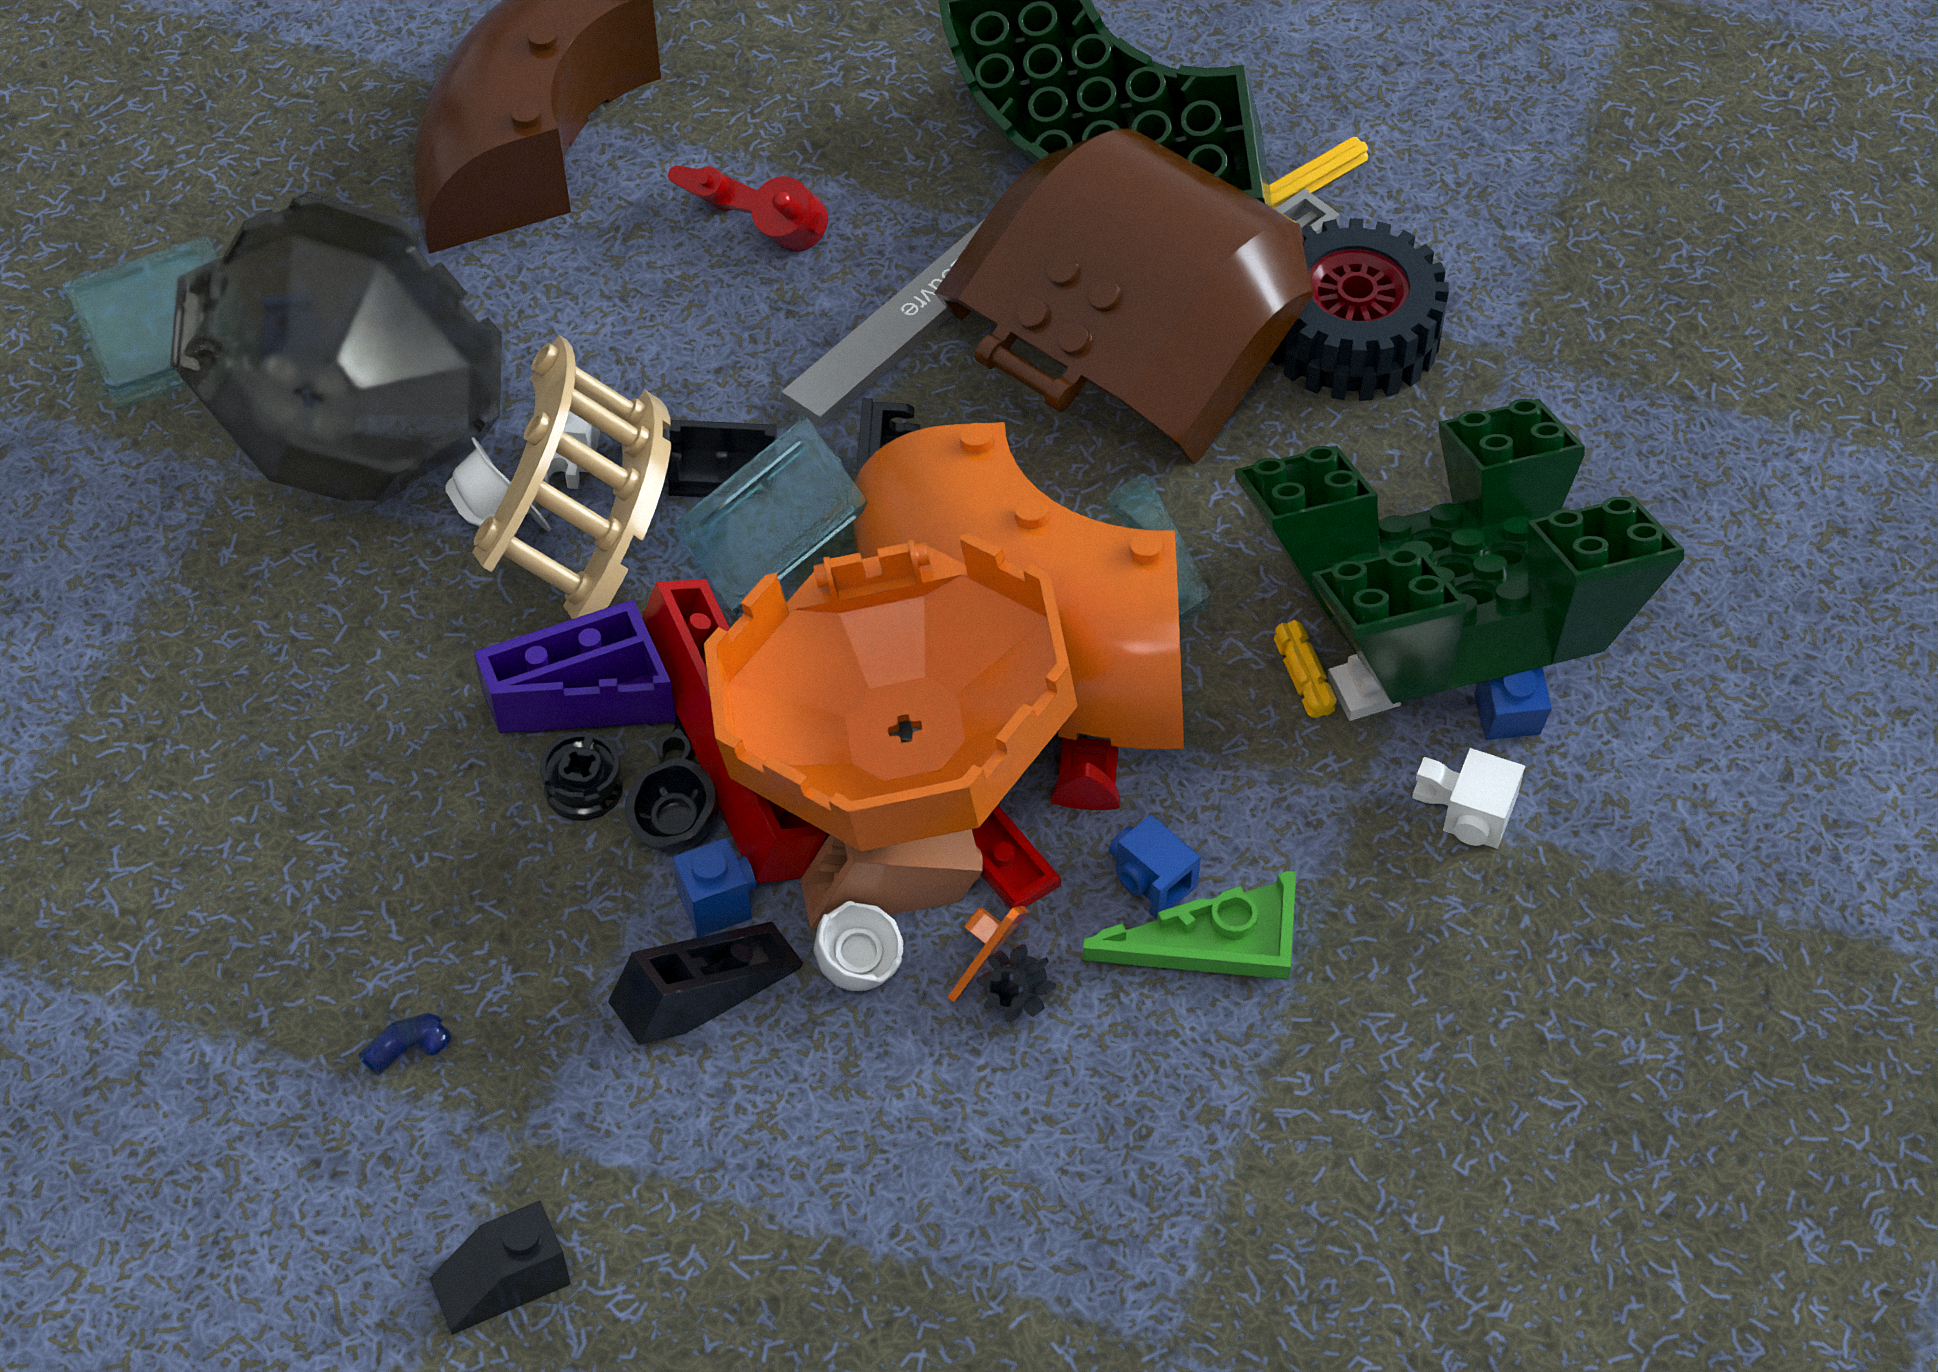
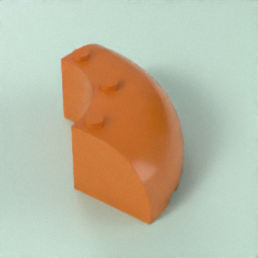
[851,422,1184,749]

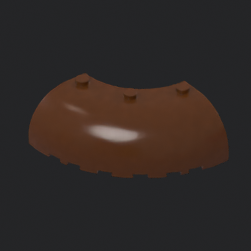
[413,0,661,254]

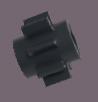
[977,944,1056,1023]

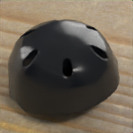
[625,758,719,852]

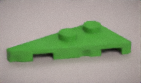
[1082,871,1296,980]

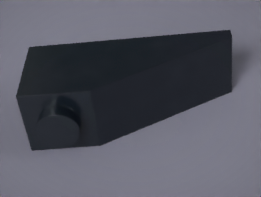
[608,922,803,1045]

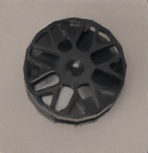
[540,732,623,821]

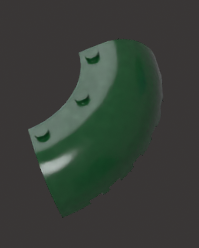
[938,0,1272,208]

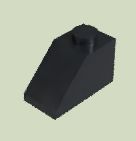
[429,1200,571,1335]

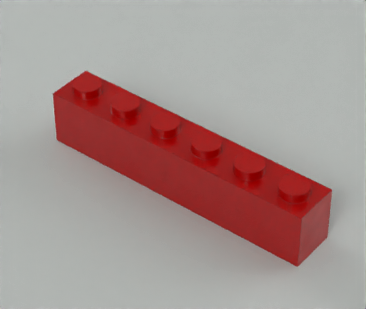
[642,579,827,884]

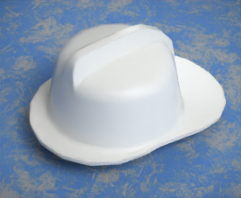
[446,437,551,532]

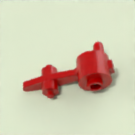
[668,165,829,252]

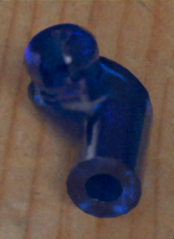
[358,1013,452,1076]

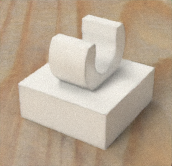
[1327,654,1401,721]

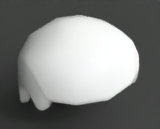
[813,901,903,991]

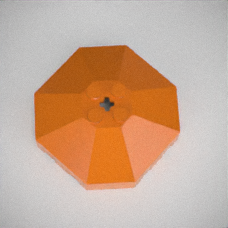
[704,532,1078,852]

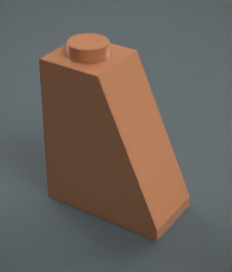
[800,829,983,929]

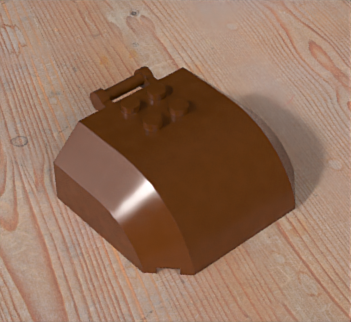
[934,129,1314,464]

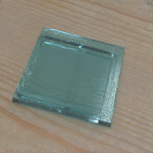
[63,236,261,411]

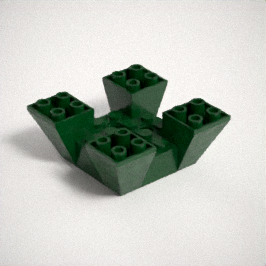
[1235,399,1684,704]

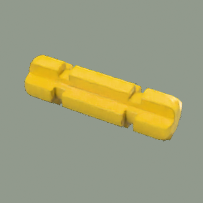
[1274,620,1337,718]

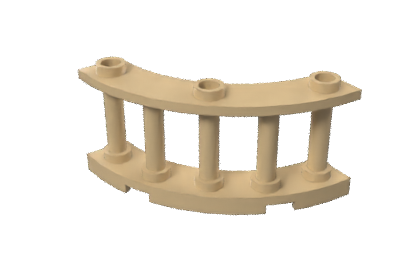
[472,335,671,619]

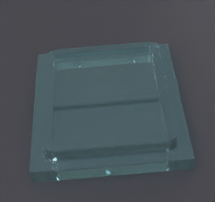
[674,416,868,615]

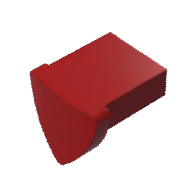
[1051,738,1121,810]

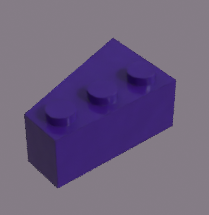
[473,600,676,733]

